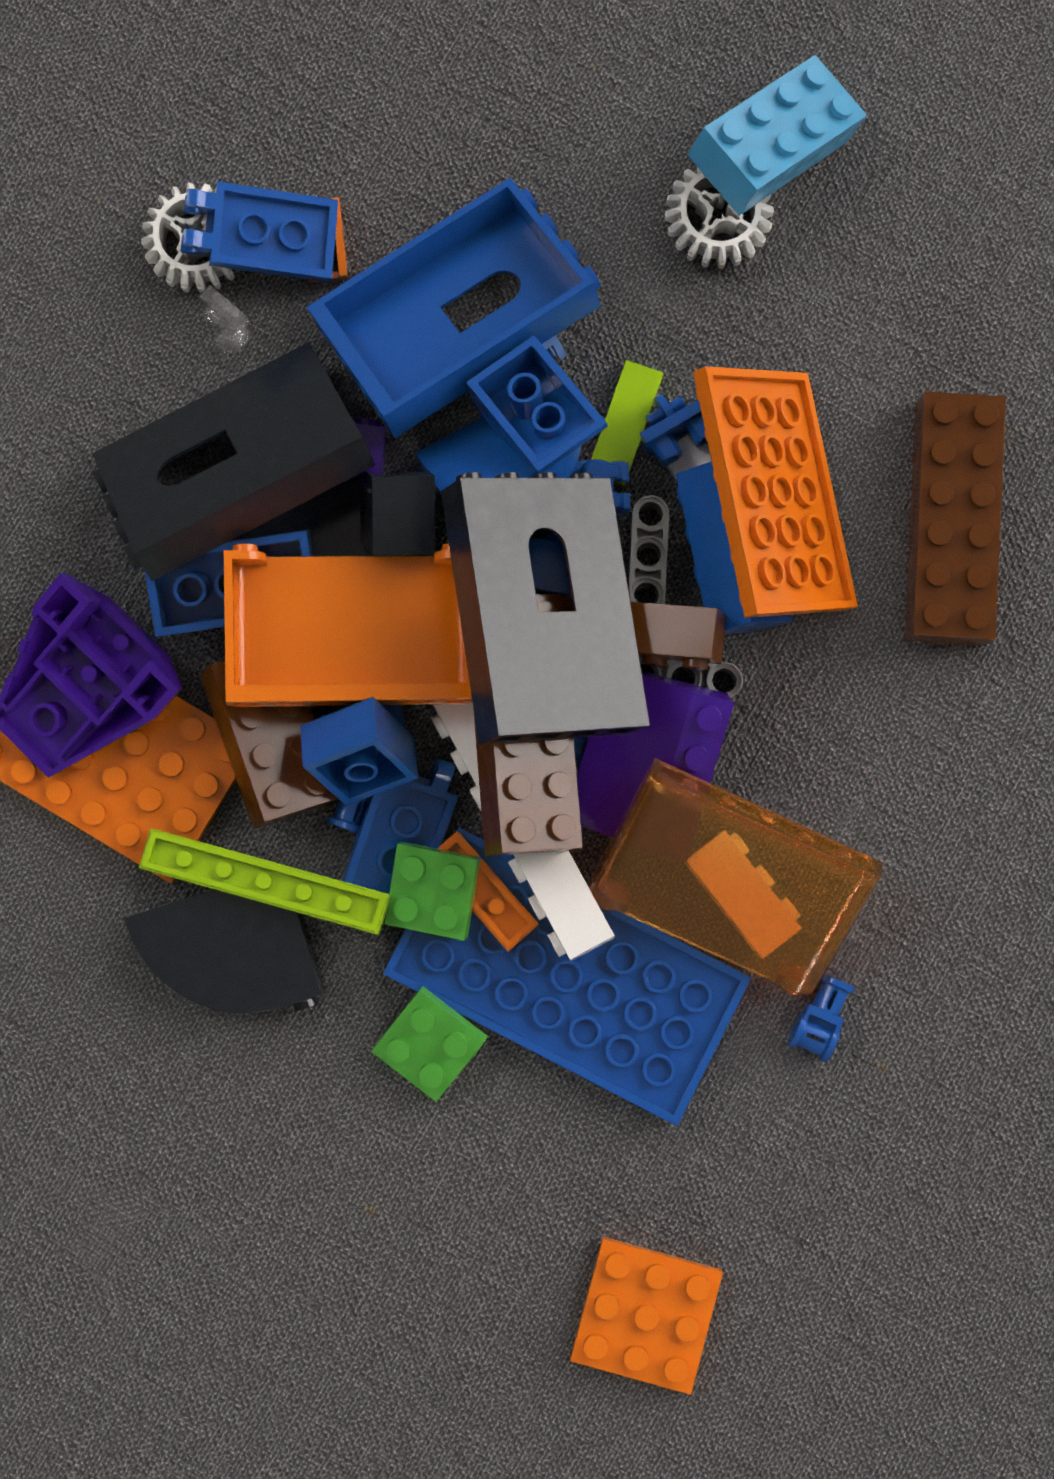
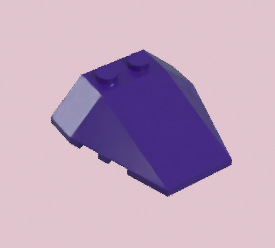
[0,573,182,777]

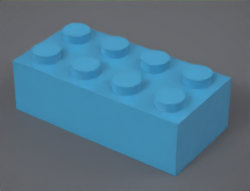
[687,55,867,216]

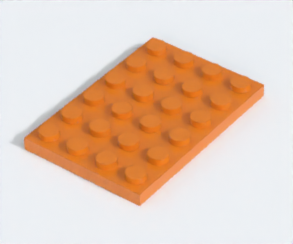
[693,366,858,618]
[0,696,236,884]

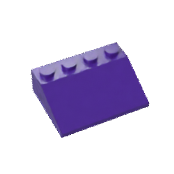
[577,671,734,860]

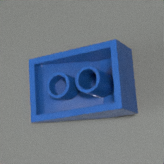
[466,335,608,474]

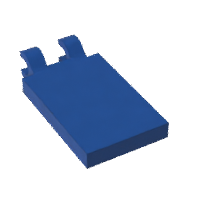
[180,181,338,283]
[342,752,458,894]

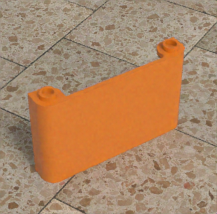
[224,543,473,707]

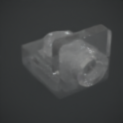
[199,285,252,355]

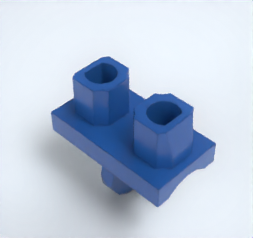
[640,394,708,467]

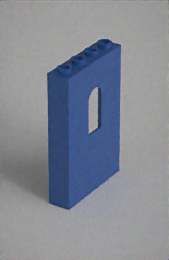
[307,178,601,438]

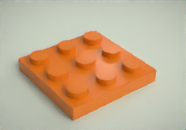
[570,1236,723,1395]

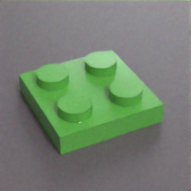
[385,841,481,941]
[371,985,488,1102]

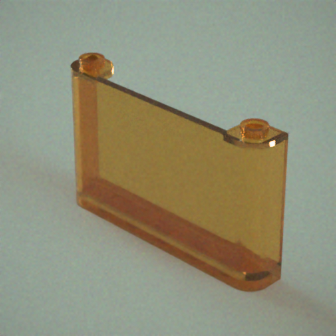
[590,758,883,996]

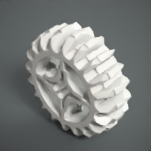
[665,167,774,269]
[141,182,235,293]

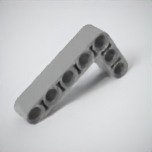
[627,495,743,699]

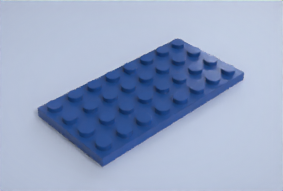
[383,827,751,1126]

